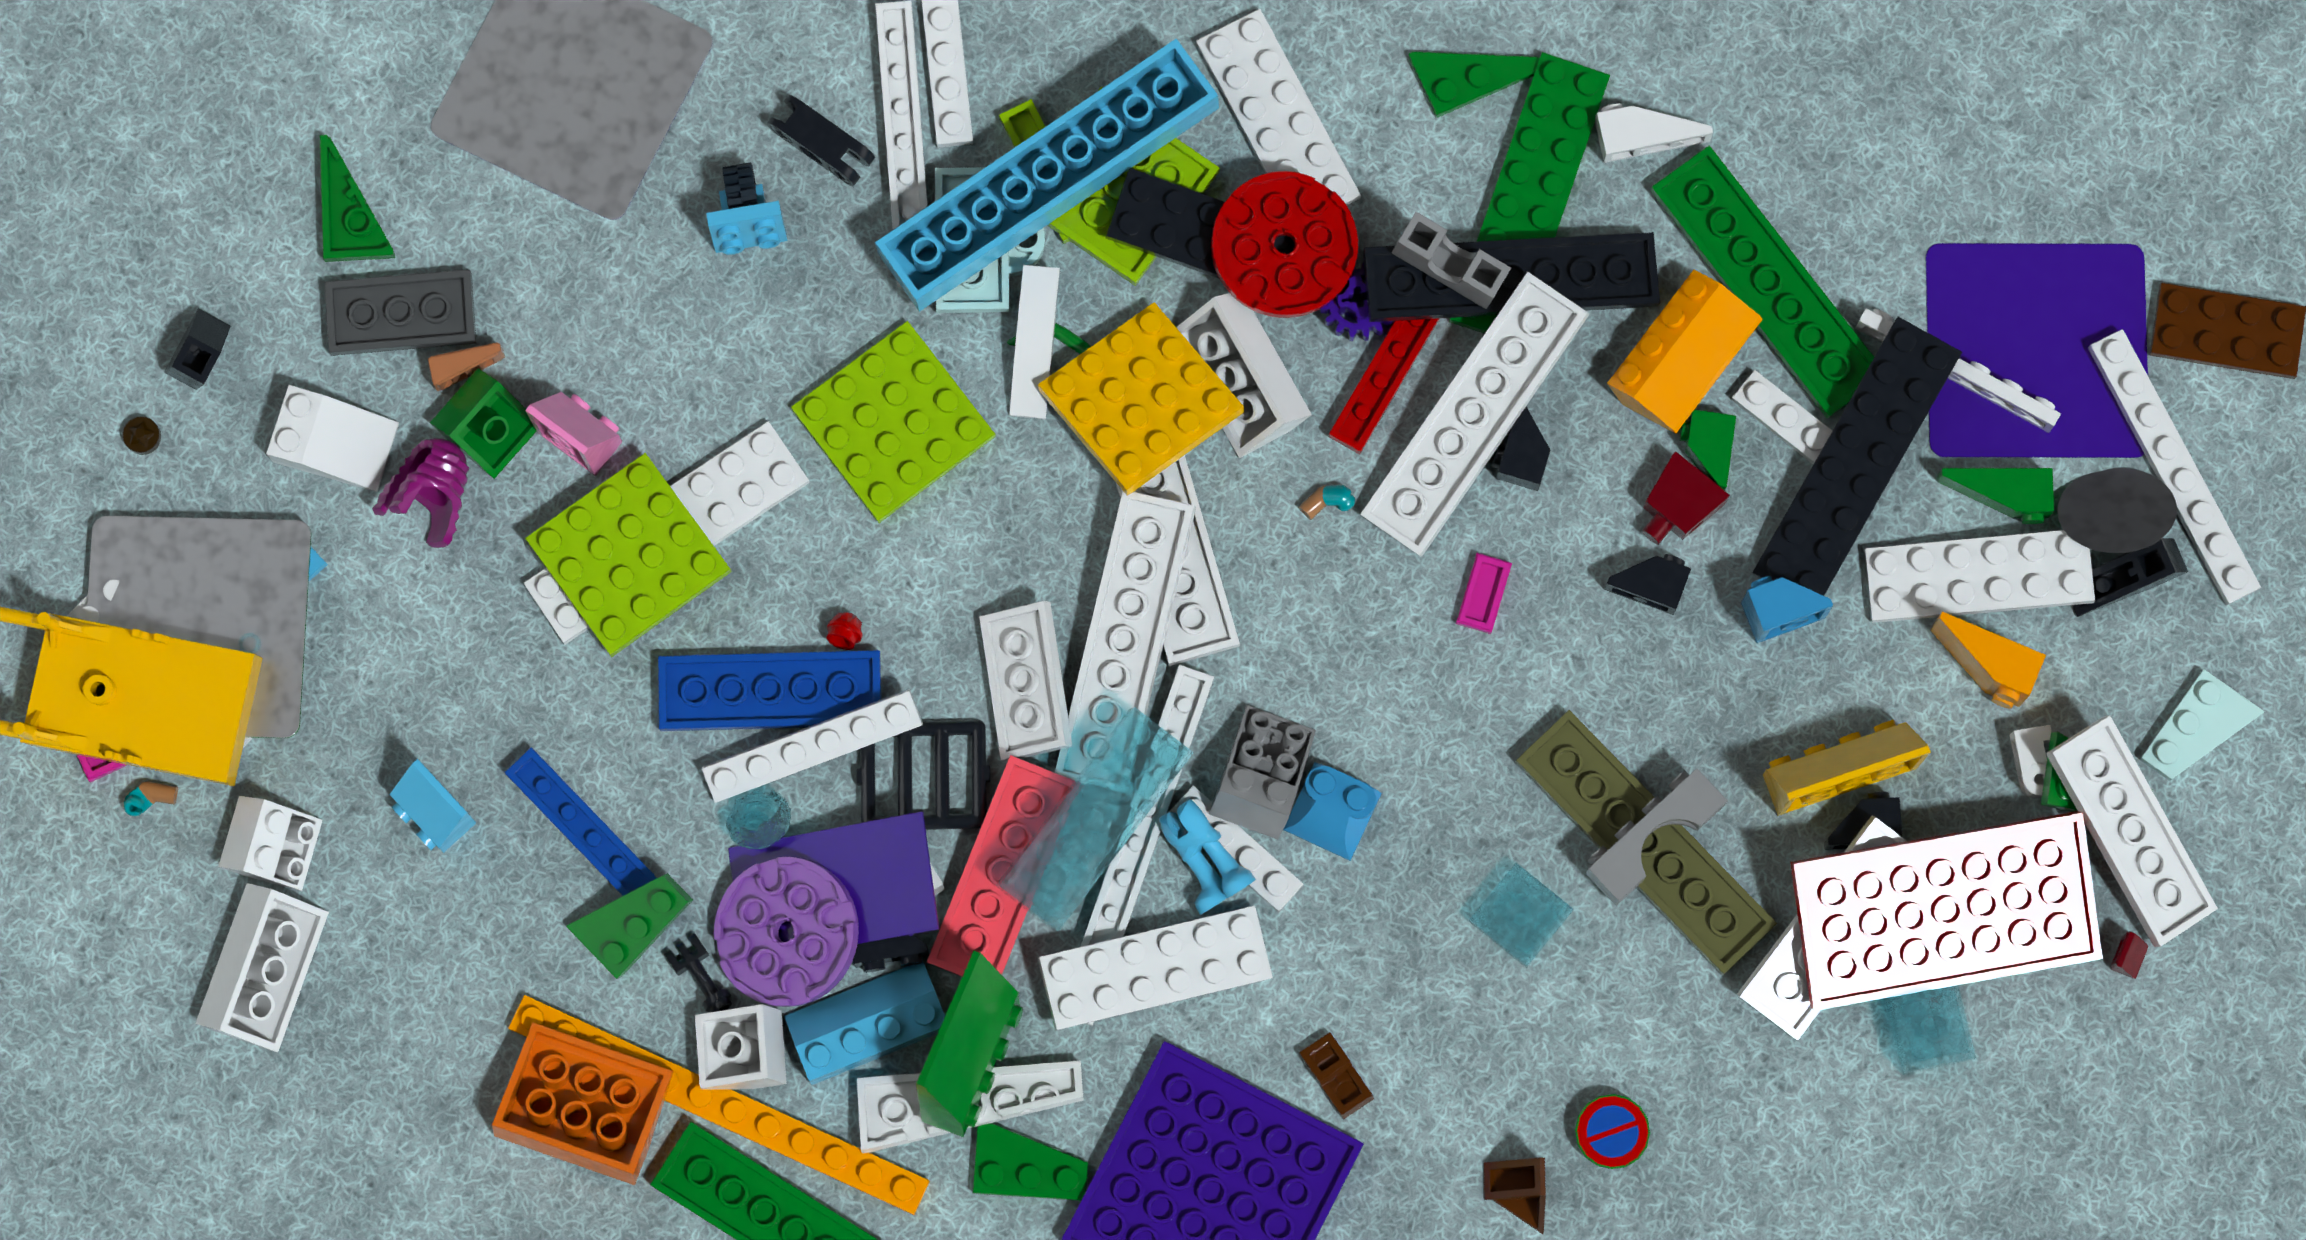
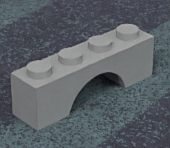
[1586,768,1728,906]

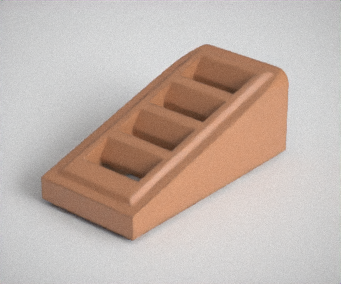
[428,342,505,392]

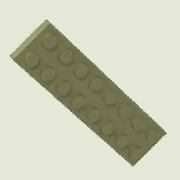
[1515,710,1777,976]

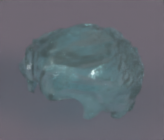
[726,790,791,849]

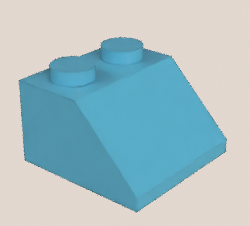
[389,759,476,853]

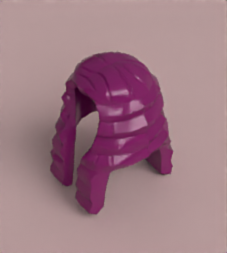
[372,438,469,548]

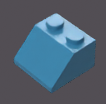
[1741,576,1833,643]

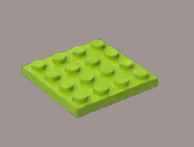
[1047,86,1220,286]
[791,321,996,523]
[525,453,732,658]

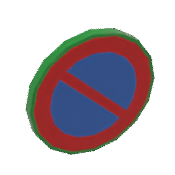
[1575,1094,1650,1169]

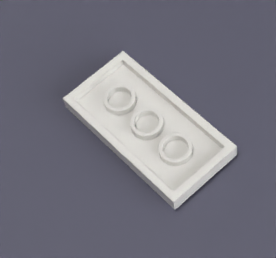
[979,601,1073,762]

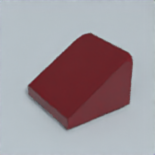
[2110,931,2148,979]

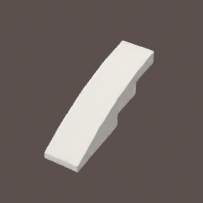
[1009,265,1060,419]

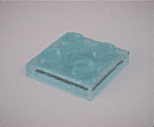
[1469,863,1574,968]

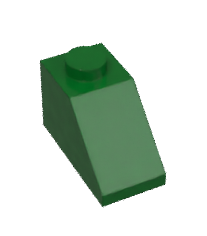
[1680,410,1736,491]

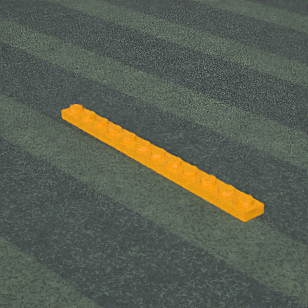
[508,995,930,1215]

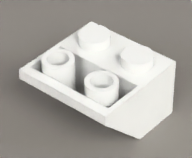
[218,796,323,891]

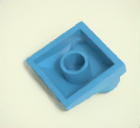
[1283,762,1382,861]

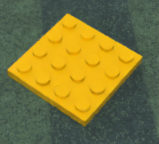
[1038,302,1244,496]

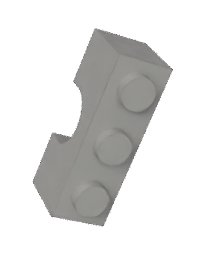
[1392,212,1511,309]

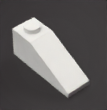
[1595,104,1713,163]

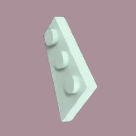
[2139,669,2265,781]

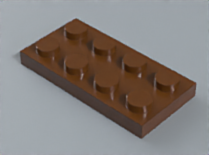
[2149,283,2306,379]

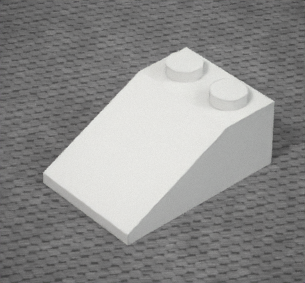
[266,385,399,492]

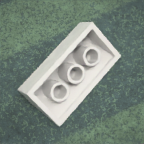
[1176,293,1312,458]
[195,883,329,1052]

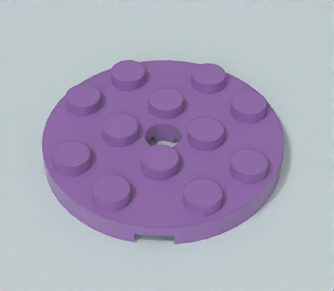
[714,857,859,1007]

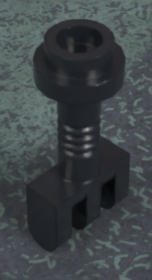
[664,933,732,1012]

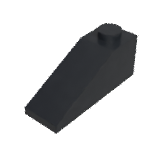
[2072,538,2188,617]

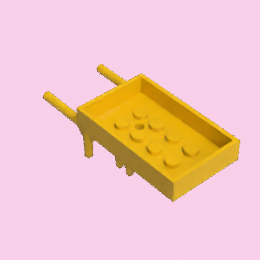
[0,606,263,786]

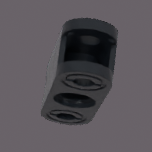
[767,95,875,187]

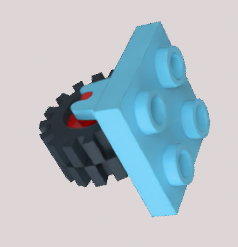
[706,162,788,255]

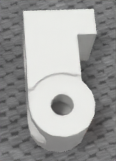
[2009,725,2052,798]

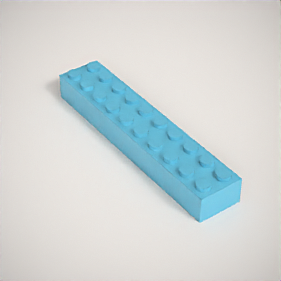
[875,38,1219,312]

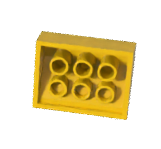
[1763,720,1931,816]

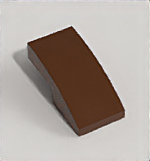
[1299,1032,1374,1120]

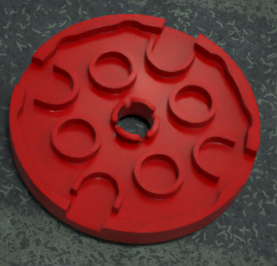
[1211,171,1358,318]

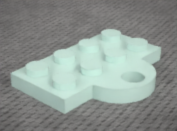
[935,167,1045,313]

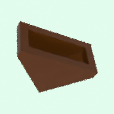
[1484,1157,1546,1235]

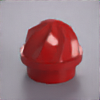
[826,612,863,650]

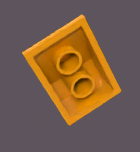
[1930,611,2046,709]

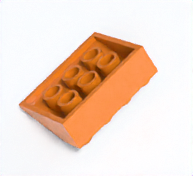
[492,1022,673,1185]

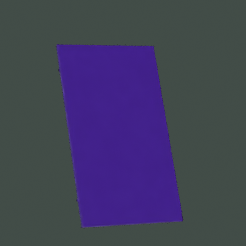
[728,812,939,944]

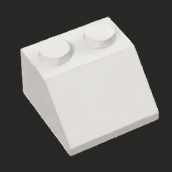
[695,1004,787,1090]

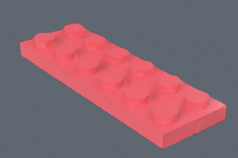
[927,755,1079,977]

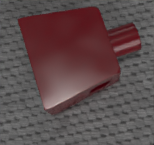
[1642,451,1730,545]

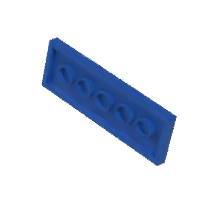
[658,650,881,731]

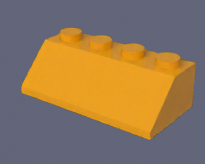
[1607,270,1763,434]

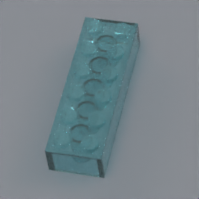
[995,707,1194,931]

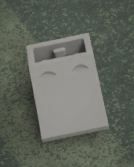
[1209,705,1316,840]

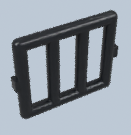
[856,720,990,830]

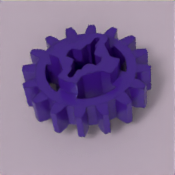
[1319,262,1393,341]

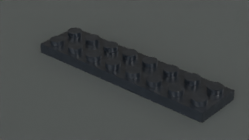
[1363,232,1660,322]
[1752,316,1962,596]

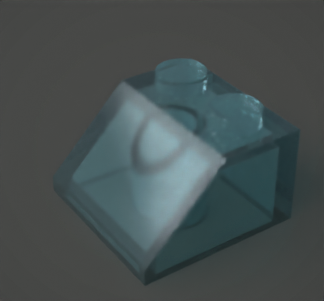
[1885,986,1976,1075]

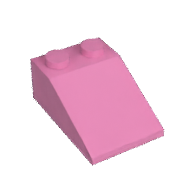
[525,392,622,476]

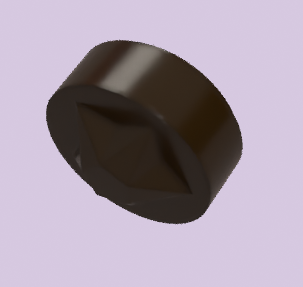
[123,417,161,455]

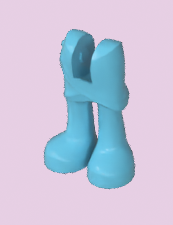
[1159,799,1256,915]

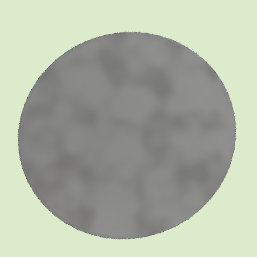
[2057,468,2177,553]

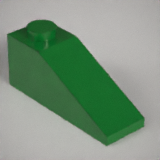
[1938,468,2054,524]

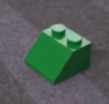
[430,368,536,479]

